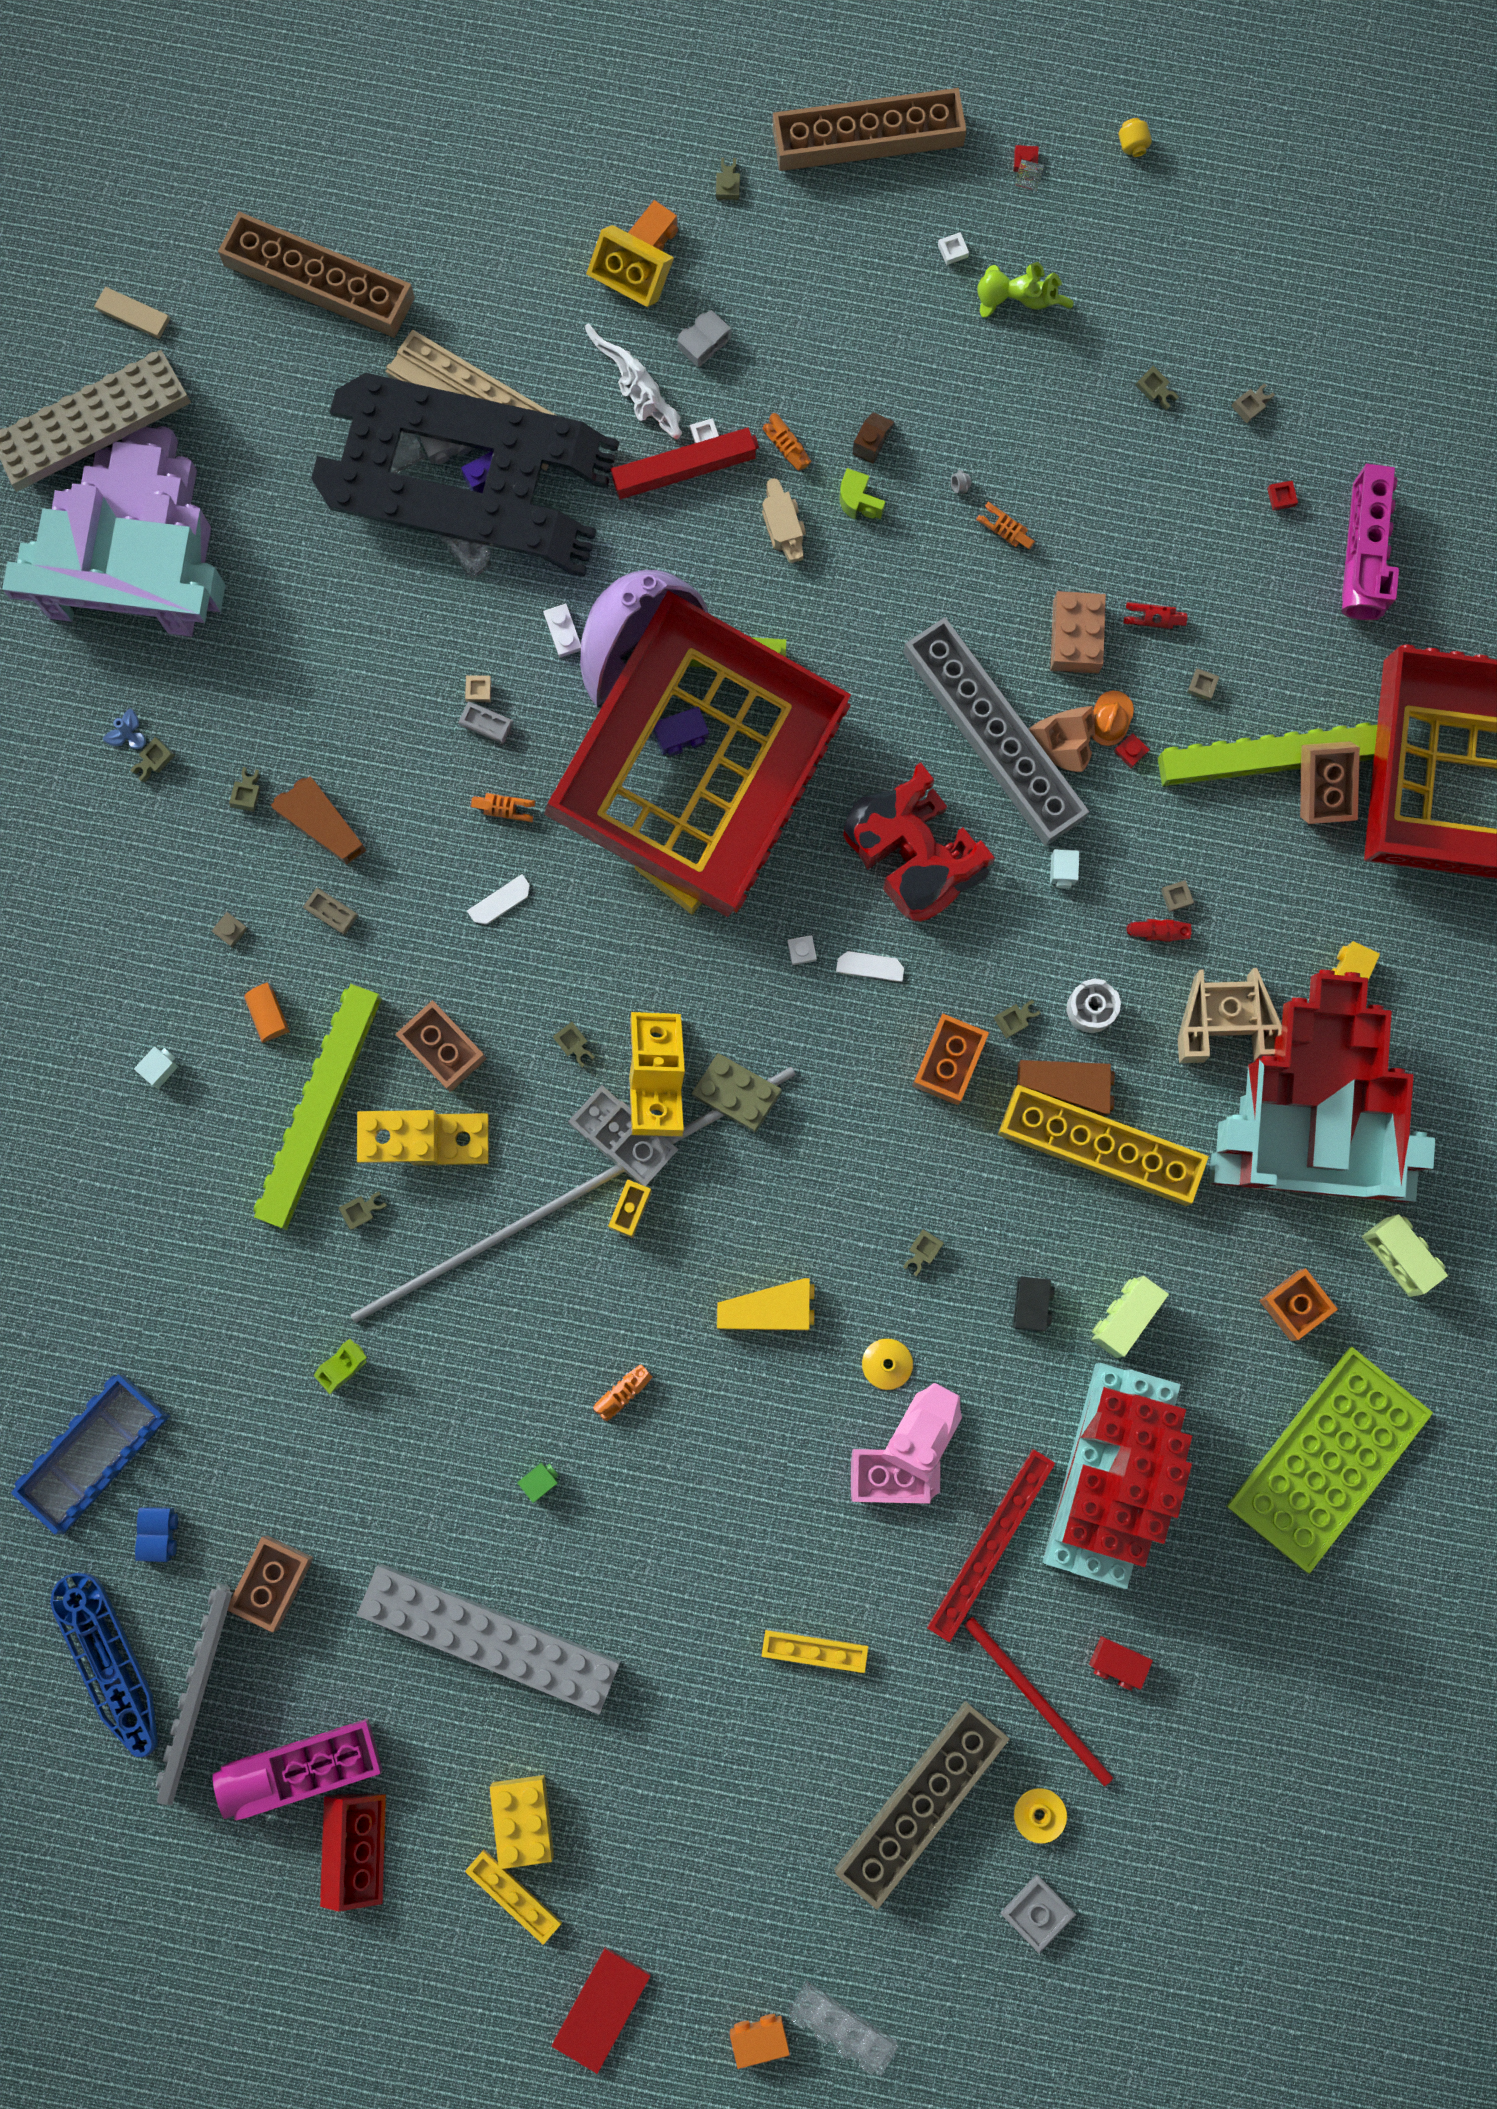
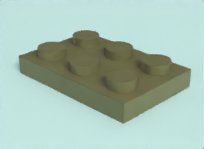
[691,1053,782,1133]

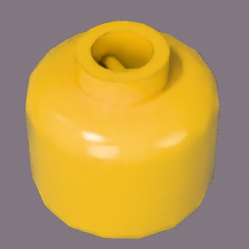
[1118,118,1152,157]

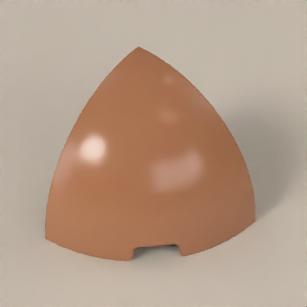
[1028,706,1095,772]

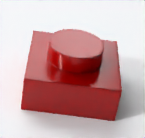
[1013,145,1039,173]
[1267,480,1298,511]
[1114,733,1150,768]

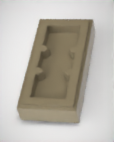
[303,888,359,936]

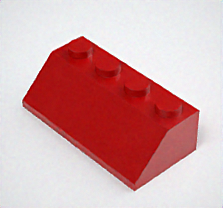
[320,1793,386,1912]

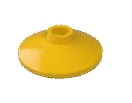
[862,1339,913,1390]
[1014,1788,1067,1843]

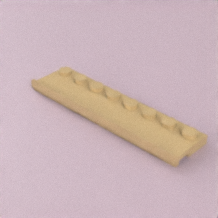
[386,329,557,470]

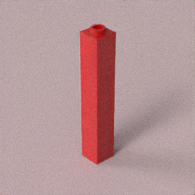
[611,427,759,500]

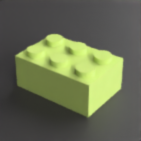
[1361,1214,1448,1297]
[1091,1276,1169,1358]

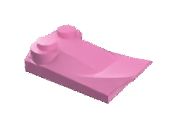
[882,1383,962,1483]
[851,1449,940,1504]

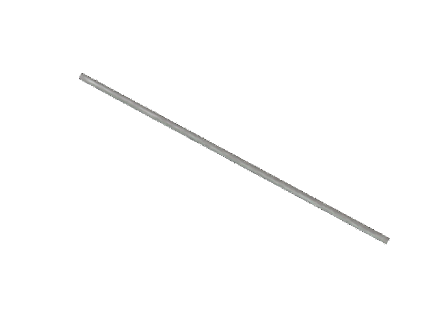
[351,1067,796,1323]

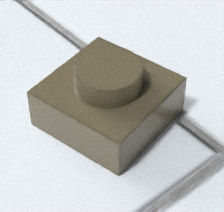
[1187,668,1220,701]
[1161,880,1194,912]
[211,912,248,948]

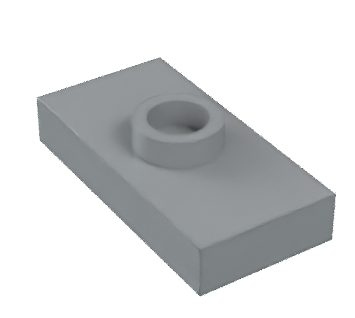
[458,701,514,744]

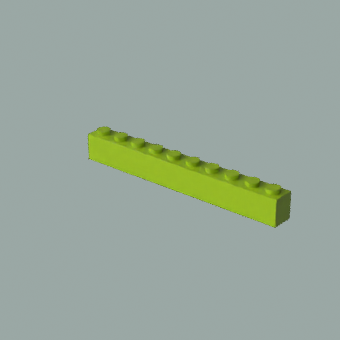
[1158,722,1377,786]
[253,983,382,1230]

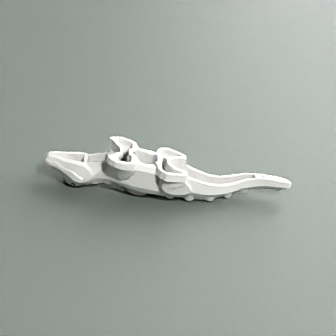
[585,324,682,439]

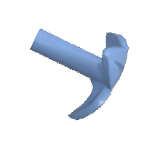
[103,708,146,749]

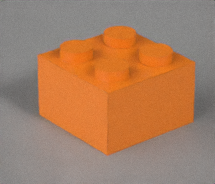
[1259,1268,1338,1341]

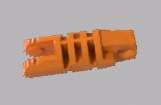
[762,413,811,471]
[976,501,1035,549]
[471,793,535,823]
[593,1364,652,1421]

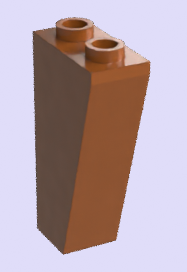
[271,776,366,865]
[1017,1060,1115,1117]

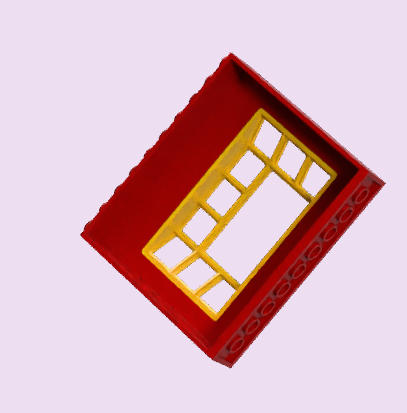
[544,590,851,917]
[1364,645,1497,879]

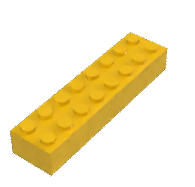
[998,1085,1209,1206]

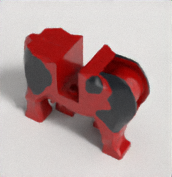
[843,762,995,922]

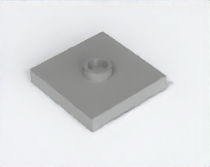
[1000,1874,1076,1954]

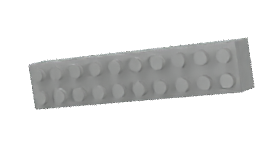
[903,617,1089,846]
[356,1564,621,1714]

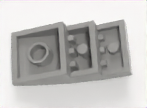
[567,1085,678,1186]

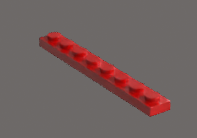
[927,1449,1055,1643]

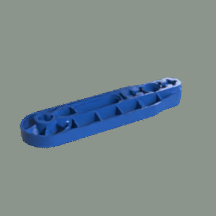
[50,1572,158,1758]

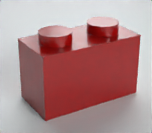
[1089,1636,1153,1691]

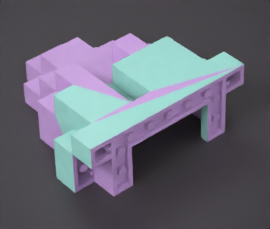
[2,426,225,637]

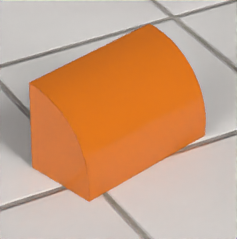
[244,982,290,1043]

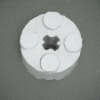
[1066,979,1121,1033]

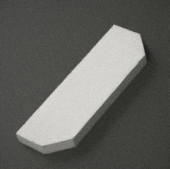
[467,874,530,925]
[836,951,904,982]

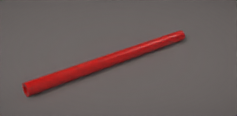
[963,1616,1113,1786]

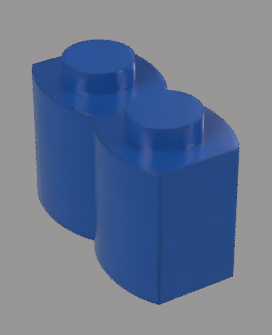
[135,1507,178,1562]

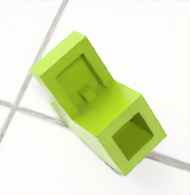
[839,468,885,519]
[313,1338,367,1394]

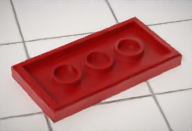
[551,1947,651,2074]

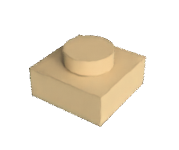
[465,676,491,702]

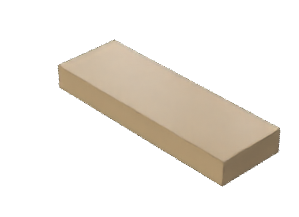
[94,287,170,339]

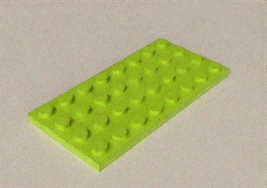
[1225,1347,1433,1574]

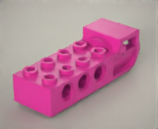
[1342,464,1399,620]
[213,1718,383,1820]

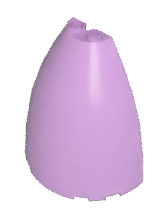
[580,570,708,707]

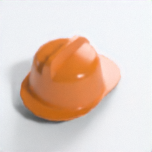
[1092,690,1134,746]

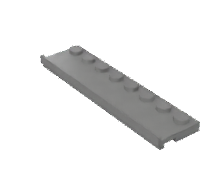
[155,1583,232,1805]

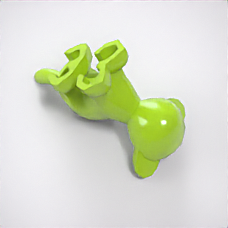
[977,262,1074,318]

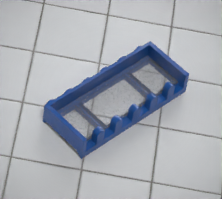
[11,1374,170,1535]

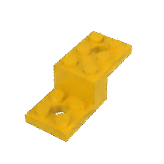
[629,1012,685,1137]
[357,1110,489,1166]

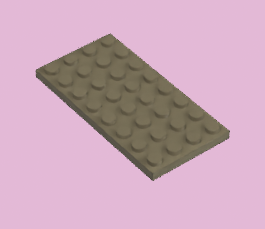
[0,350,191,492]

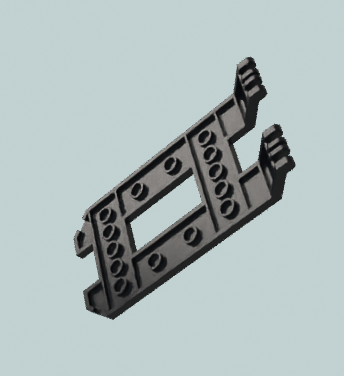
[311,373,619,577]

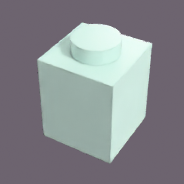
[1050,849,1079,888]
[134,1046,179,1089]

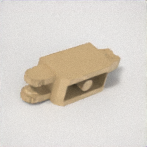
[762,478,806,563]

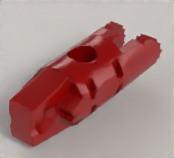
[1123,602,1188,629]
[1126,919,1192,942]

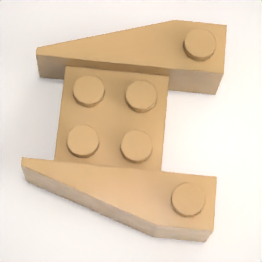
[1178,968,1282,1063]

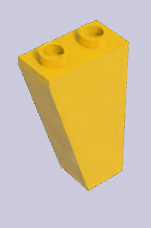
[717,1278,814,1331]

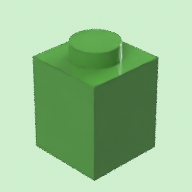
[517,1462,559,1503]

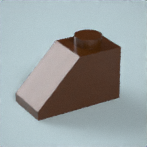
[852,412,894,464]

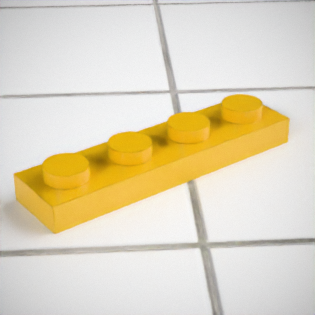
[761,1629,868,1673]
[465,1849,562,1945]

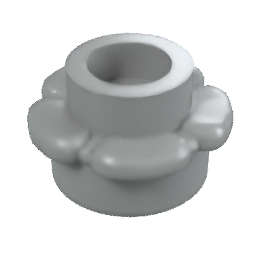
[951,470,971,494]

